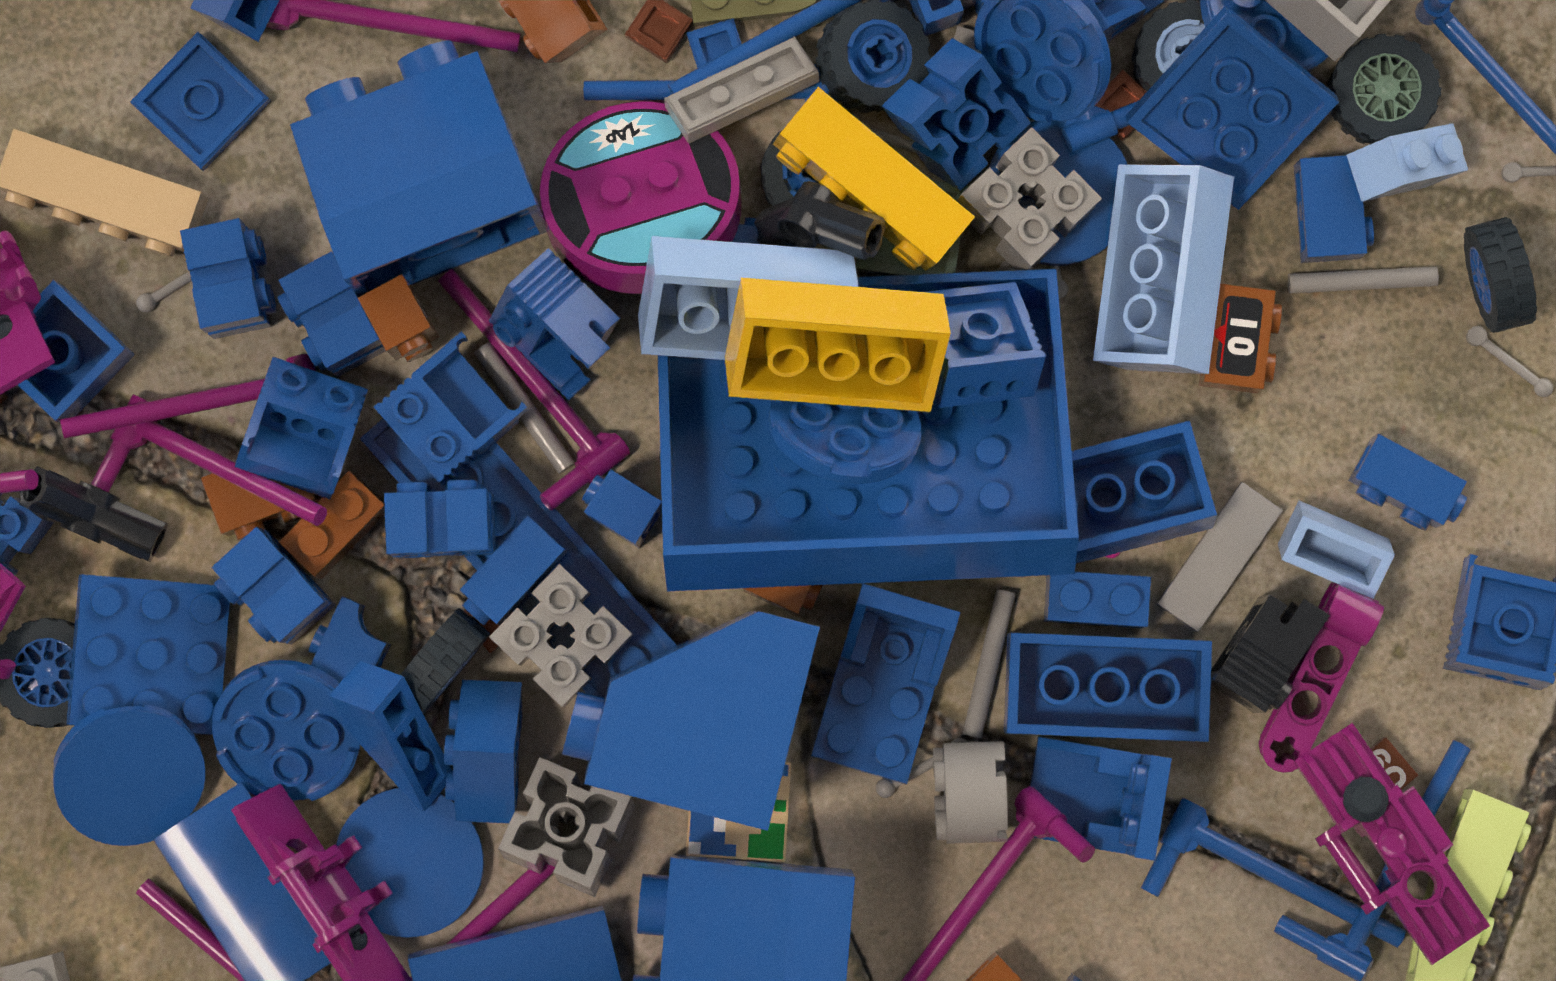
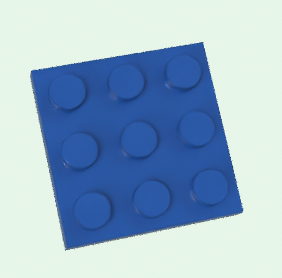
[1126,6,1339,210]
[66,574,230,735]

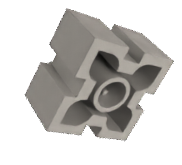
[957,127,1102,270]
[489,564,634,707]
[498,757,636,897]

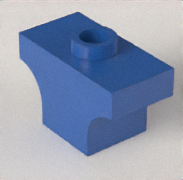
[309,596,391,683]

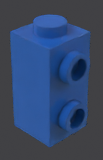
[1348,434,1467,531]
[460,516,567,626]

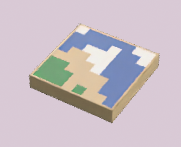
[686,762,791,862]

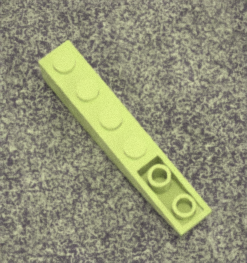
[1405,789,1531,981]

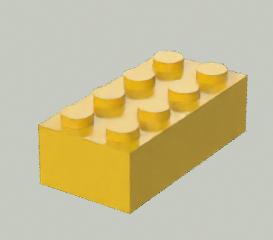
[773,87,975,271]
[725,277,951,412]

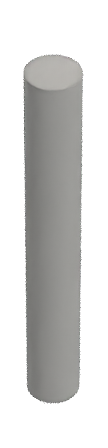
[1288,266,1439,294]
[474,342,575,474]
[962,589,1015,739]

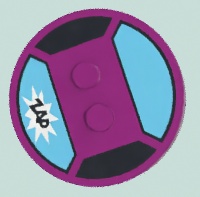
[540,102,742,294]

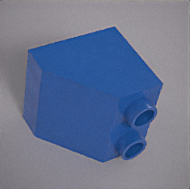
[290,40,547,296]
[562,610,820,831]
[633,854,855,981]

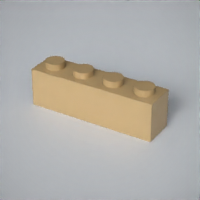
[0,129,208,258]

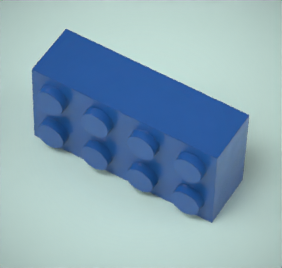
[1020,421,1217,578]
[1004,633,1212,742]

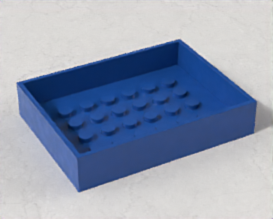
[658,269,1079,592]

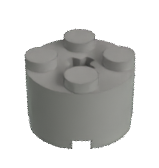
[933,741,1008,844]

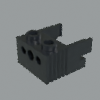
[1211,594,1330,713]

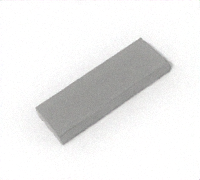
[664,37,819,144]
[1156,482,1283,632]

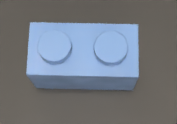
[1347,123,1468,202]
[1278,500,1395,599]

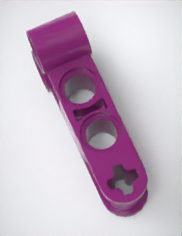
[1258,582,1384,773]

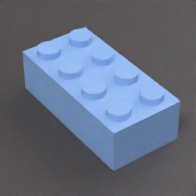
[1093,165,1234,374]
[638,236,858,360]

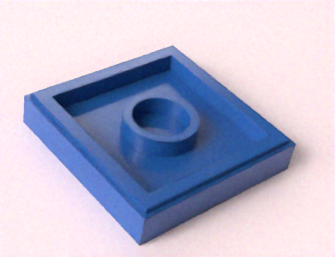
[130,32,271,171]

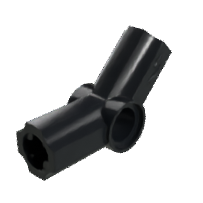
[754,181,886,260]
[19,466,168,562]

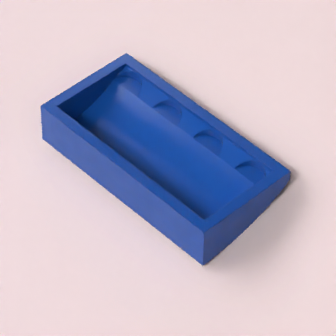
[154,782,331,981]
[408,905,621,981]

